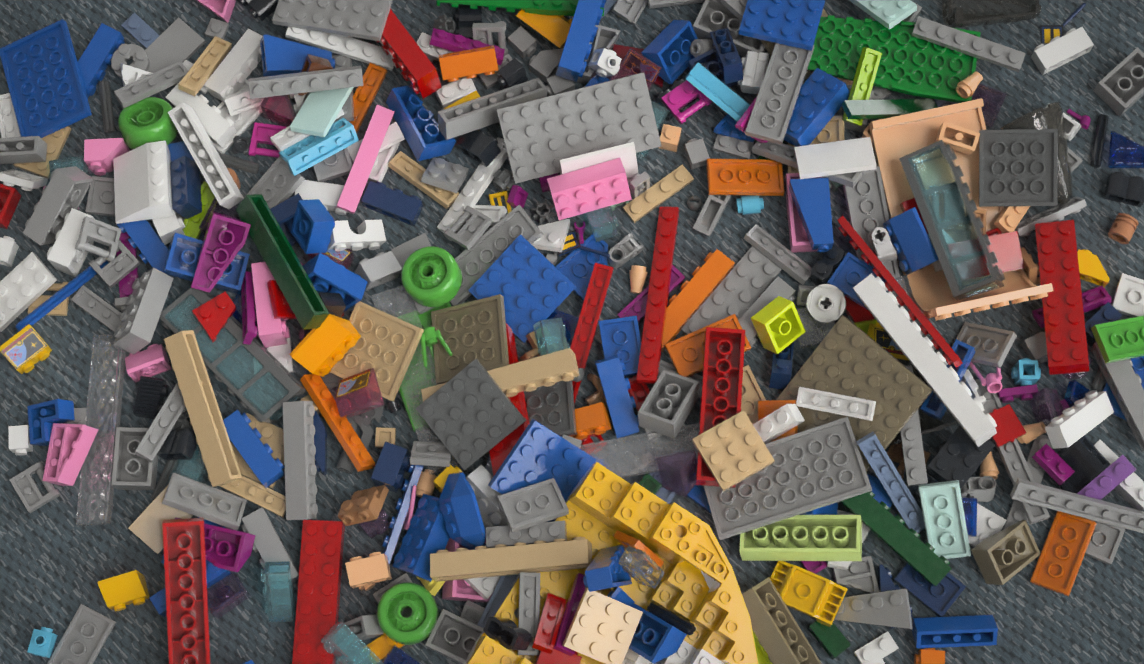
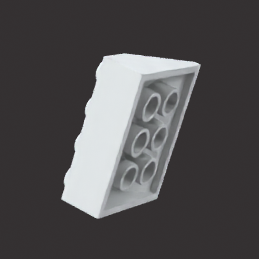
[113,140,174,224]
[560,142,639,186]

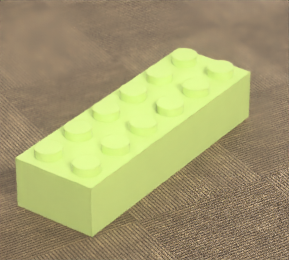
[739,515,862,561]

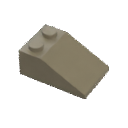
[971,520,1041,585]

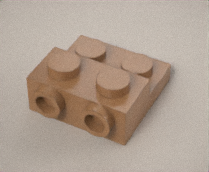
[337,485,389,526]

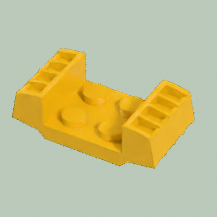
[770,561,848,627]

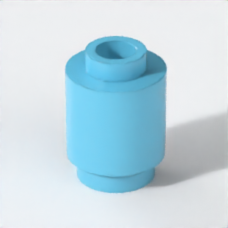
[736,195,764,215]

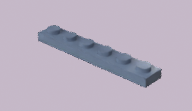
[856,432,926,533]

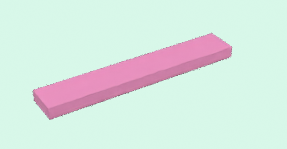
[337,105,395,214]

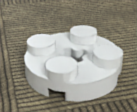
[807,284,846,323]

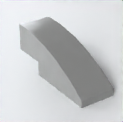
[693,195,732,237]

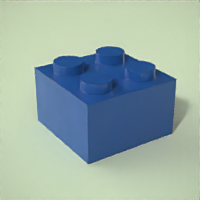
[291,199,335,254]

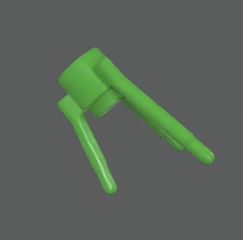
[420,327,453,368]

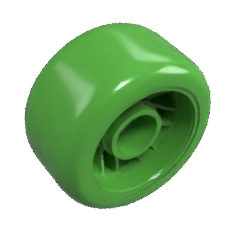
[118,97,178,150]
[401,246,462,307]
[377,583,438,645]

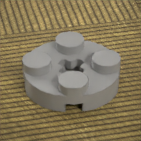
[111,44,150,79]

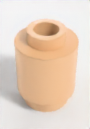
[416,469,437,498]

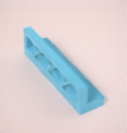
[686,62,750,122]
[279,118,359,176]

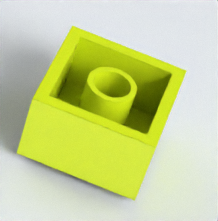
[751,296,806,354]

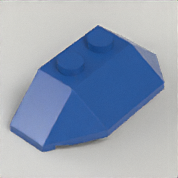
[439,472,485,550]

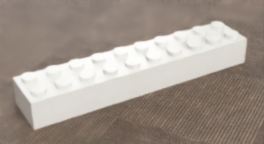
[853,273,997,447]

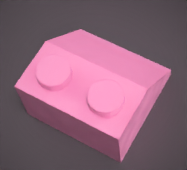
[84,138,130,176]
[125,344,172,383]

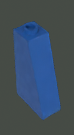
[260,35,335,76]
[789,178,834,252]

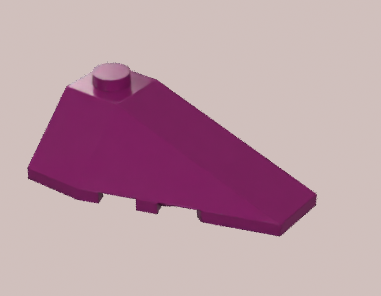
[191,211,251,293]
[175,517,256,572]

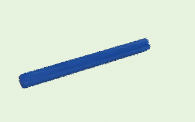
[15,261,109,332]

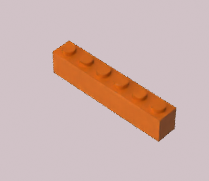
[661,249,735,352]

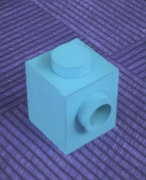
[27,627,58,658]

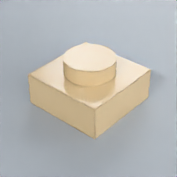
[375,427,396,448]

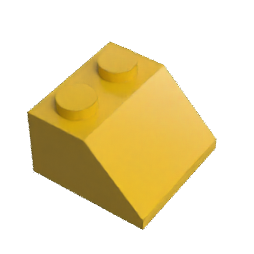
[98,570,150,611]

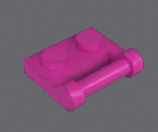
[661,80,712,124]
[249,122,287,158]

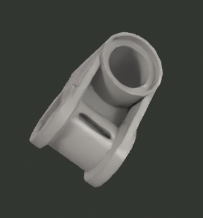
[867,227,897,264]
[608,233,644,268]
[960,476,996,503]

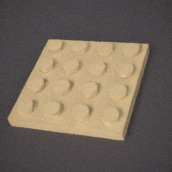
[330,301,424,401]

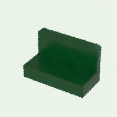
[807,621,851,660]

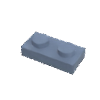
[121,13,160,49]

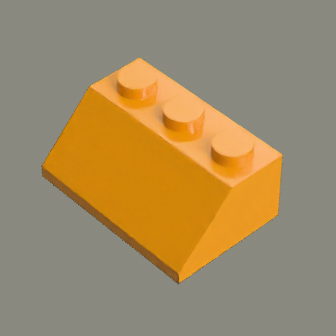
[516,10,573,48]
[290,314,361,377]

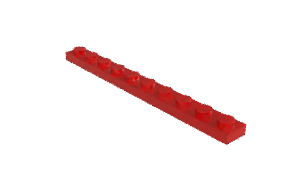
[636,207,679,384]
[837,216,963,368]

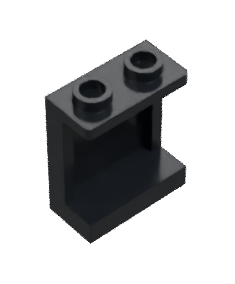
[1047,436,1111,494]

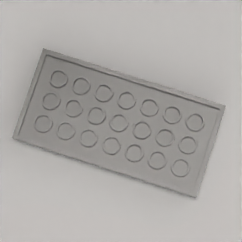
[496,72,661,184]
[704,417,873,540]

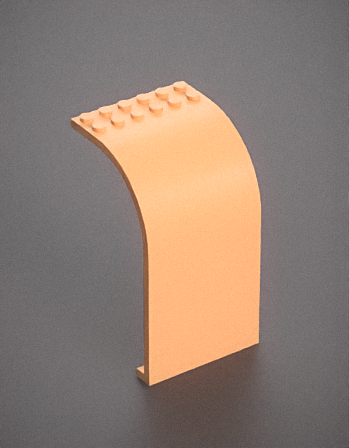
[869,99,1053,321]

